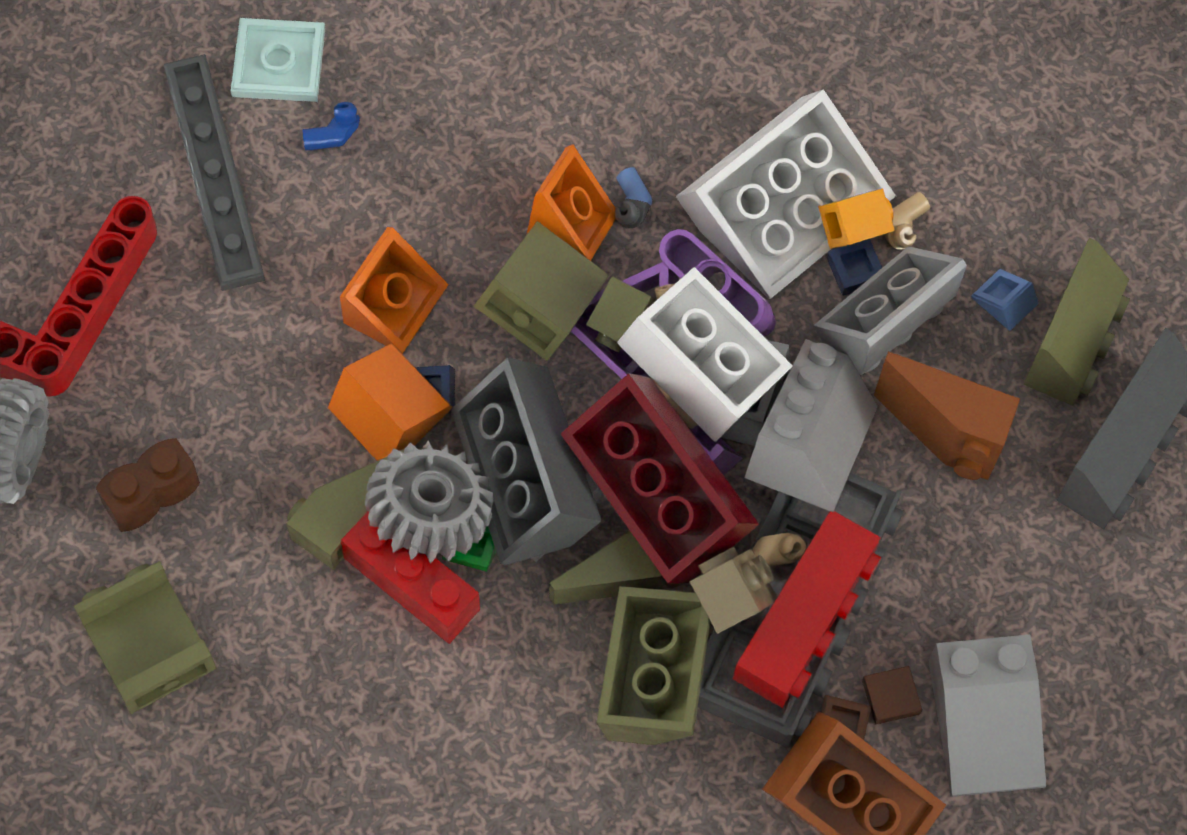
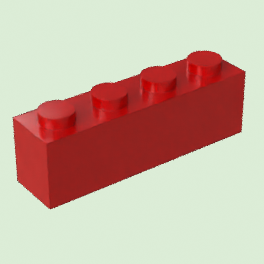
[732,511,882,708]

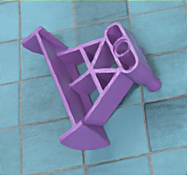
[571,229,776,475]

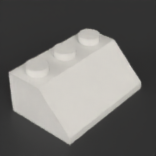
[617,267,792,442]

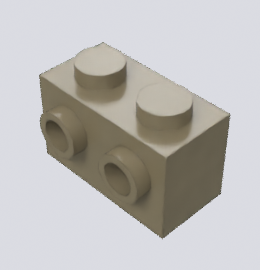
[689,547,777,634]

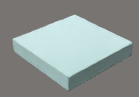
[231,18,325,102]

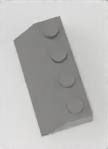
[744,339,878,512]

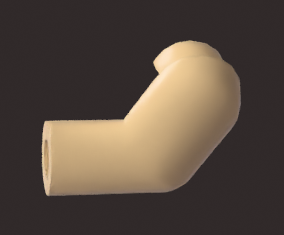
[752,533,806,567]

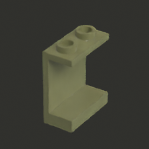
[474,221,609,361]
[74,561,216,714]

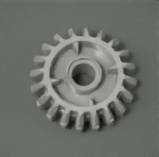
[0,378,50,504]
[365,440,494,563]

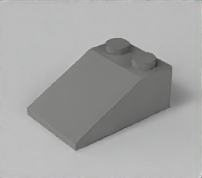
[928,634,1046,797]

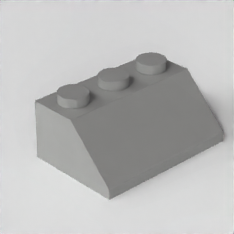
[813,246,967,376]

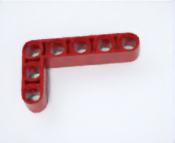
[0,196,157,397]

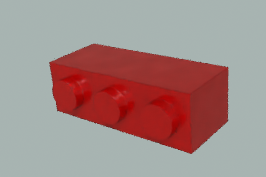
[340,511,480,644]

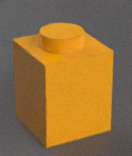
[818,188,895,249]

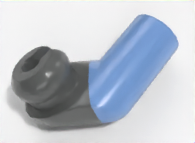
[615,167,652,228]

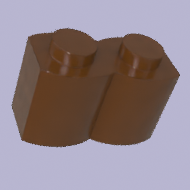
[96,438,200,532]

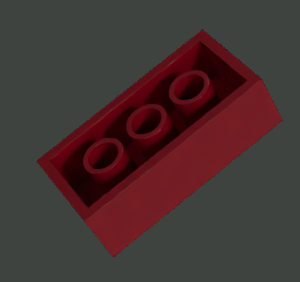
[561,373,759,583]

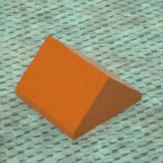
[526,144,616,261]
[340,227,449,354]
[328,344,452,461]

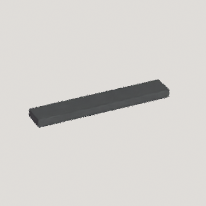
[164,54,265,291]

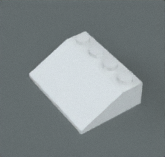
[676,89,896,299]

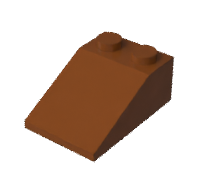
[874,351,1020,480]
[762,711,946,835]

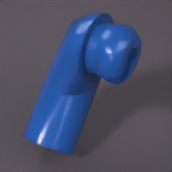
[303,102,360,151]

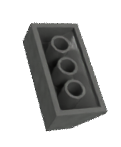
[1057,328,1187,529]
[451,357,601,565]

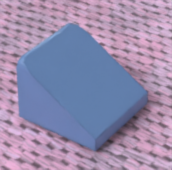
[971,269,1039,331]

